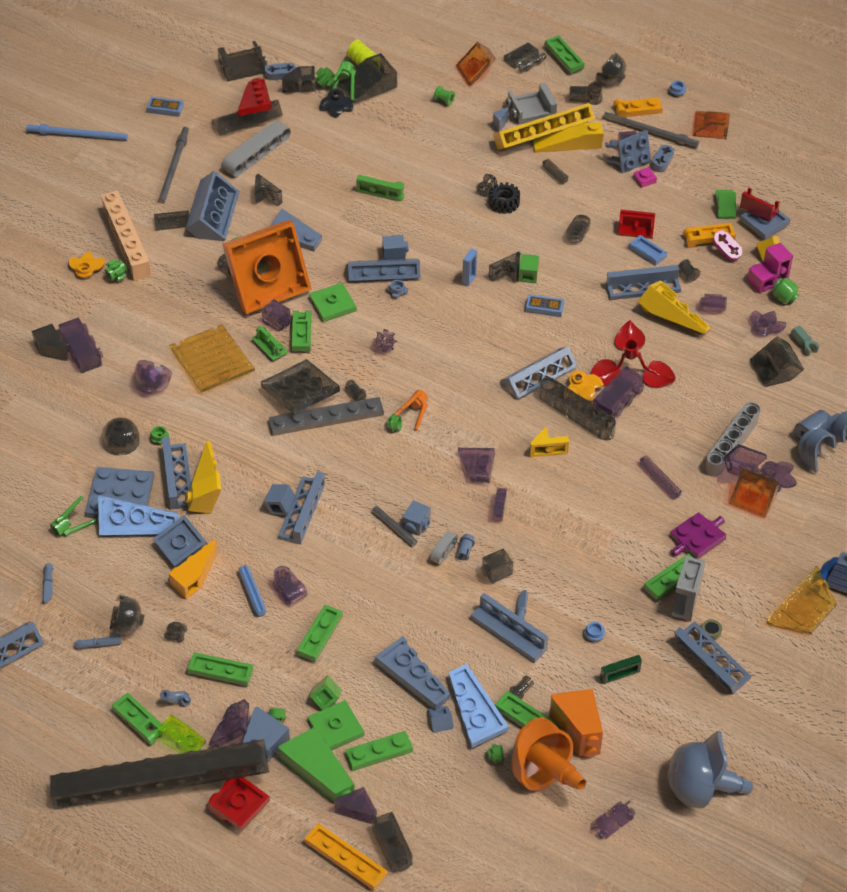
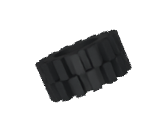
[489,182,520,214]

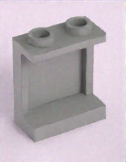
[506,82,557,125]
[672,556,706,621]

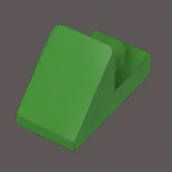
[715,190,736,219]

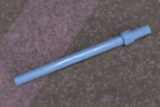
[26,124,128,141]

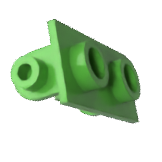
[252,326,288,361]

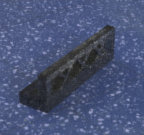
[211,99,283,135]

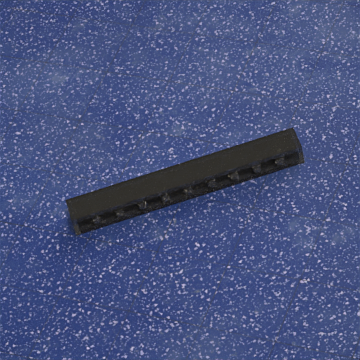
[50,739,270,809]

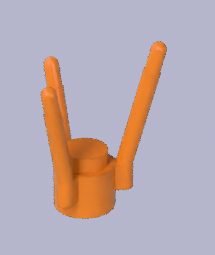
[394,390,428,431]

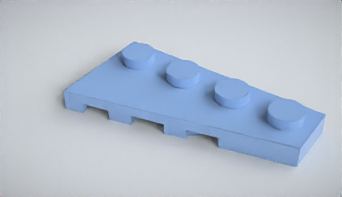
[98,495,179,535]
[449,664,509,748]

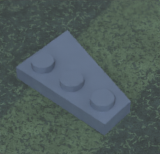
[270,209,322,252]

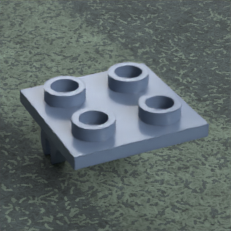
[605,130,651,173]

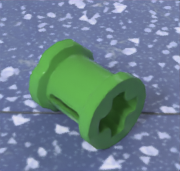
[434,86,455,105]

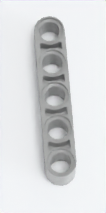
[221,120,291,177]
[705,402,761,477]

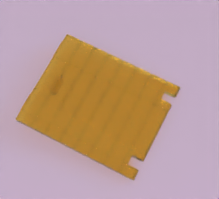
[169,324,255,393]

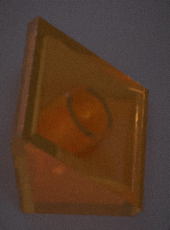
[729,467,780,518]

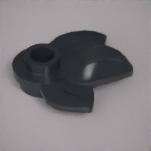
[320,89,353,118]

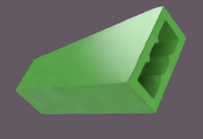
[278,727,355,805]

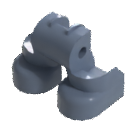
[795,409,847,473]

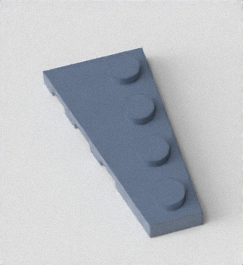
[374,636,450,710]

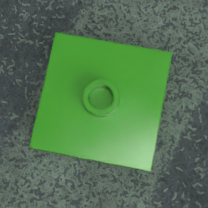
[309,283,357,322]
[308,700,365,751]

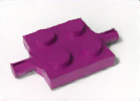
[670,512,726,559]

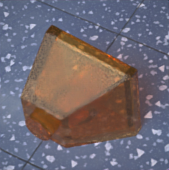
[456,42,496,87]
[693,111,730,140]

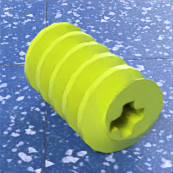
[347,40,380,74]

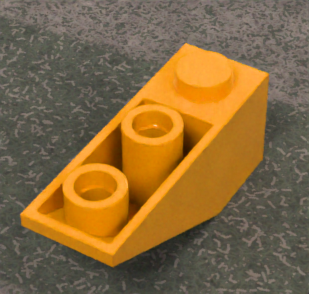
[169,540,218,599]

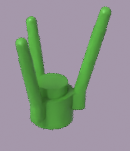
[331,61,356,101]
[50,496,99,537]

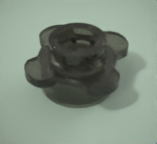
[164,622,188,642]

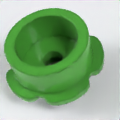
[387,414,402,432]
[150,426,169,444]
[269,707,287,723]
[488,743,504,765]

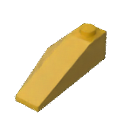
[533,122,603,153]
[638,280,711,334]
[185,441,221,513]

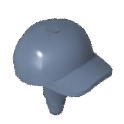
[668,731,753,809]

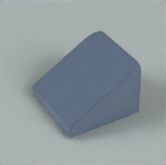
[493,107,509,132]
[427,706,453,732]

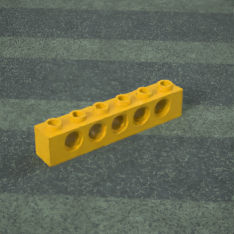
[493,103,595,150]

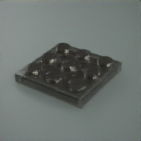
[261,359,340,414]

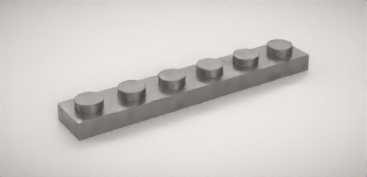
[269,397,384,436]

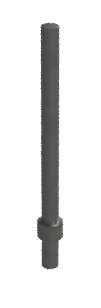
[603,112,700,147]
[158,127,189,203]

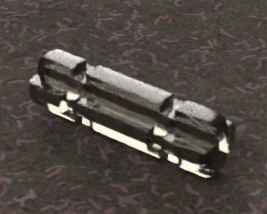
[542,159,569,184]

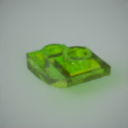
[158,714,206,758]

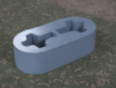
[265,63,296,80]
[652,145,674,172]

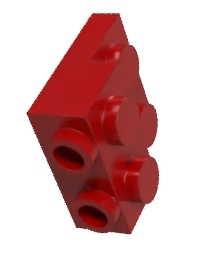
[208,773,270,831]

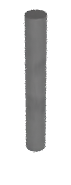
[372,506,418,547]

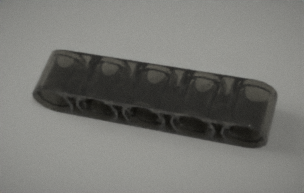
[539,377,616,441]

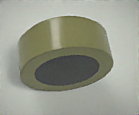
[702,619,722,640]

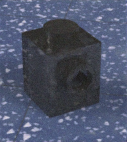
[481,548,514,583]

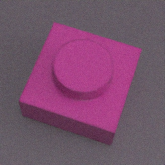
[633,167,657,188]

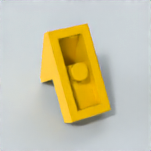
[530,427,569,457]

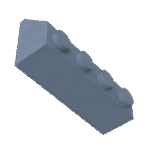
[186,171,239,241]

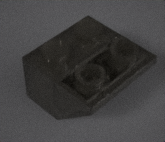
[749,336,804,387]

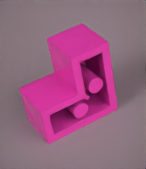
[747,242,793,294]

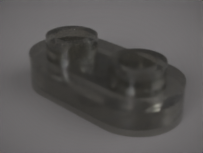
[566,215,591,243]

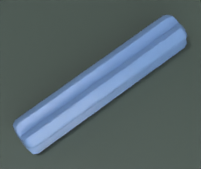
[238,565,266,616]

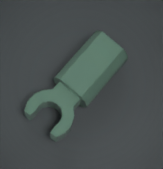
[791,326,819,356]

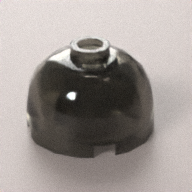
[595,52,626,86]
[101,417,140,456]
[110,595,144,636]

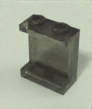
[217,41,267,82]

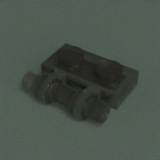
[504,42,547,72]

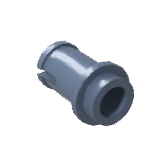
[456,534,475,560]

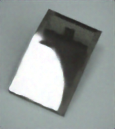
[338,53,397,103]

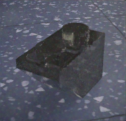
[282,66,316,93]
[32,324,70,361]

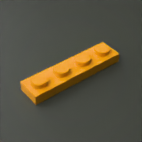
[304,823,388,891]

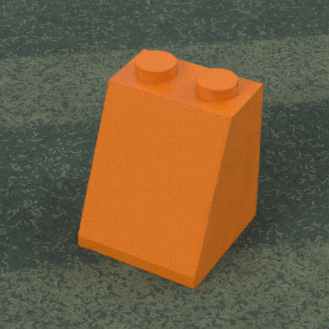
[549,689,603,757]

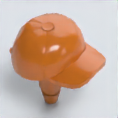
[511,717,586,791]

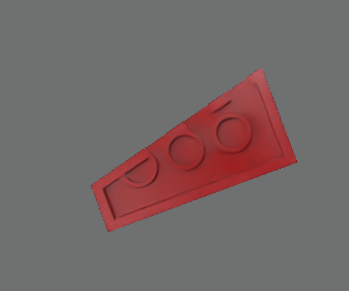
[238,78,272,116]

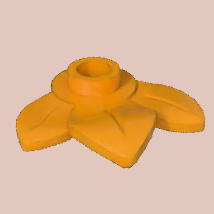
[69,251,105,278]
[567,371,603,402]

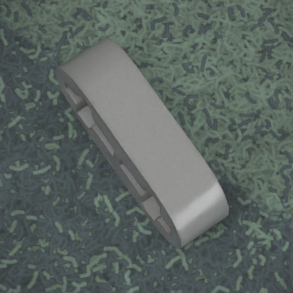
[430,531,458,565]

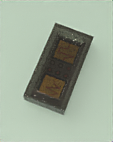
[154,210,189,231]

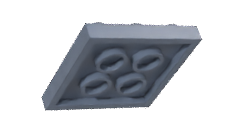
[85,467,155,518]

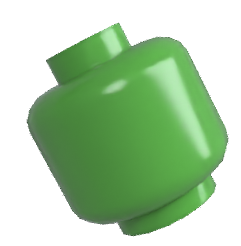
[772,277,799,304]

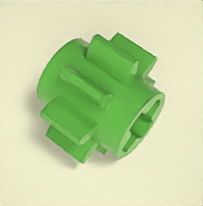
[315,67,335,87]
[105,259,127,282]

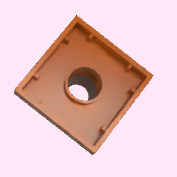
[222,220,312,314]

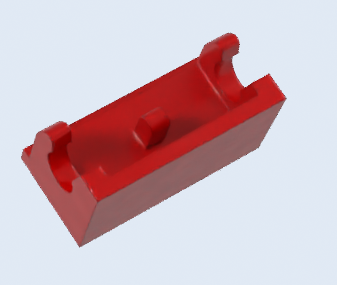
[740,187,780,222]
[618,209,656,239]

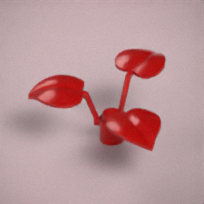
[591,320,676,388]

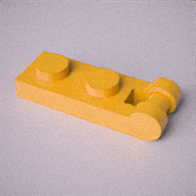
[613,97,663,117]
[683,223,736,248]

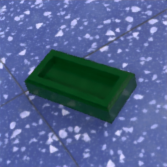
[600,655,642,684]

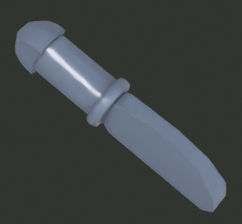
[42,563,54,604]
[516,590,528,628]
[74,636,122,649]

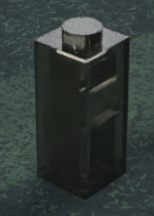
[372,812,413,873]

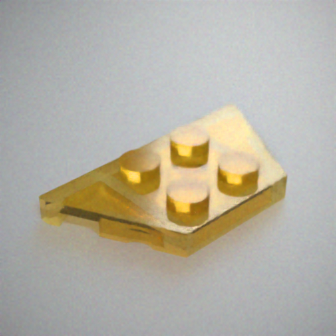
[767,566,837,635]

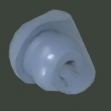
[160,690,191,706]

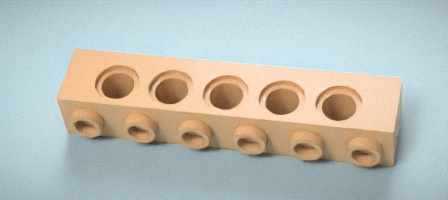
[101,191,151,281]

